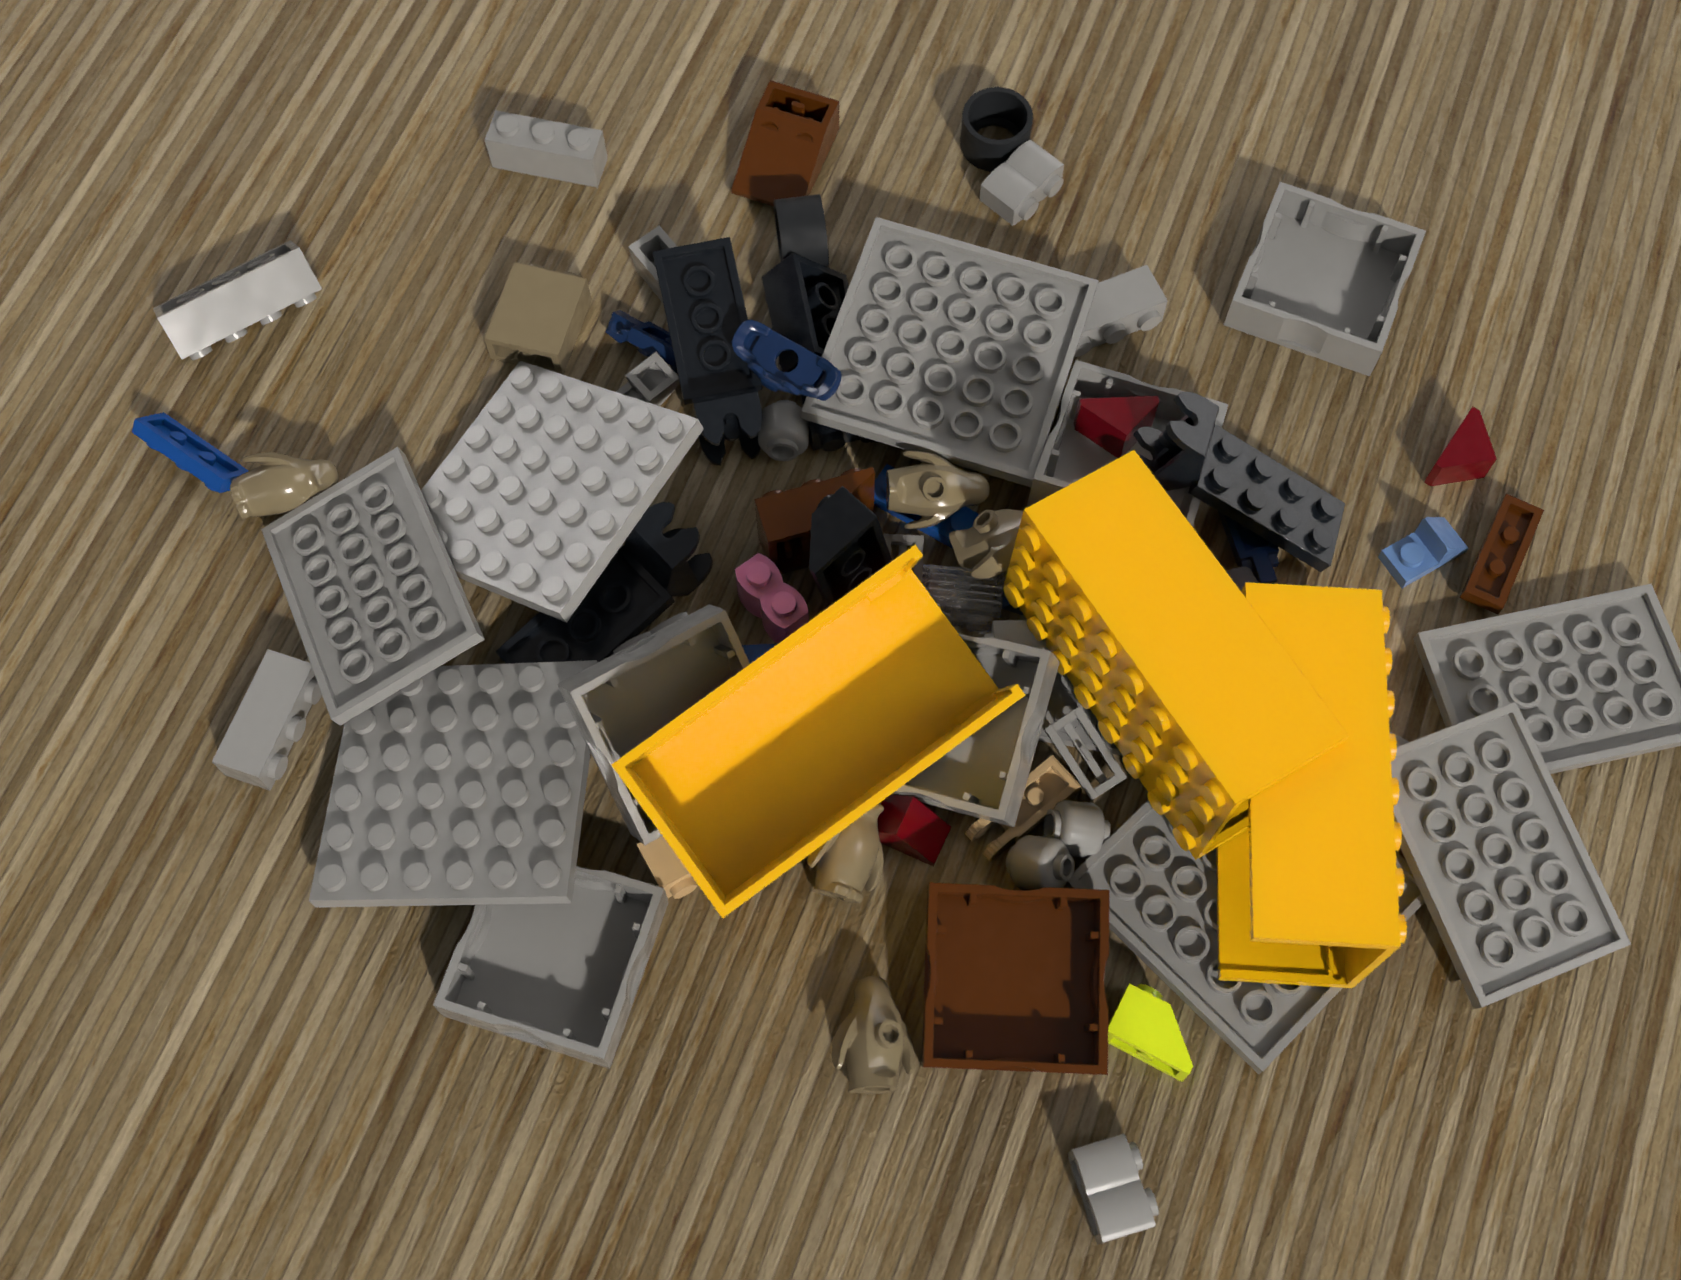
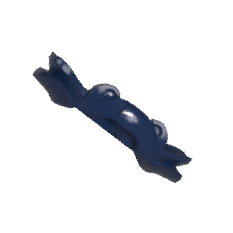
[732,320,842,401]

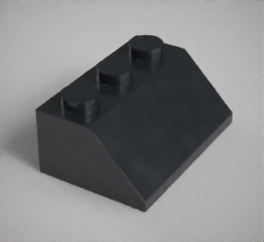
[762,253,849,372]
[809,486,892,608]

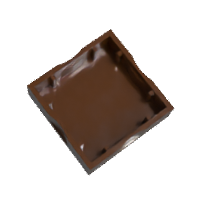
[922,882,1110,1075]

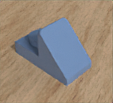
[1378,517,1469,588]

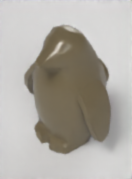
[886,451,990,529]
[230,452,339,525]
[949,509,1023,579]
[807,803,884,903]
[831,976,915,1094]

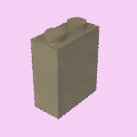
[484,262,592,375]

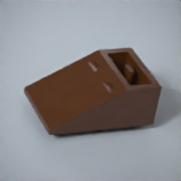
[731,80,839,206]
[754,467,875,574]

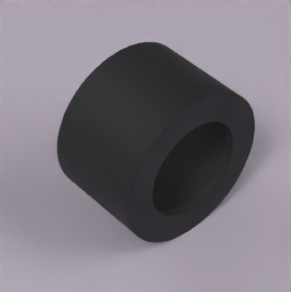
[960,87,1033,172]
[774,194,829,267]

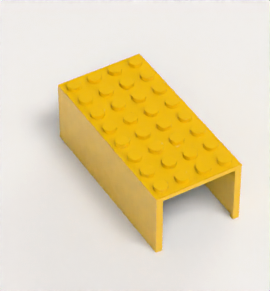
[1003,450,1350,860]
[611,544,1025,918]
[1216,582,1407,988]

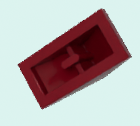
[1073,396,1159,458]
[1424,406,1497,486]
[877,794,951,867]

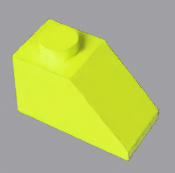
[1108,983,1193,1082]

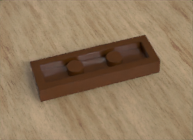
[1460,494,1544,615]

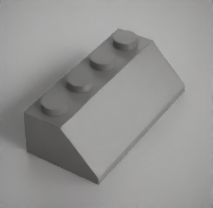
[153,240,322,360]

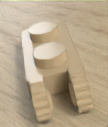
[965,755,1081,861]

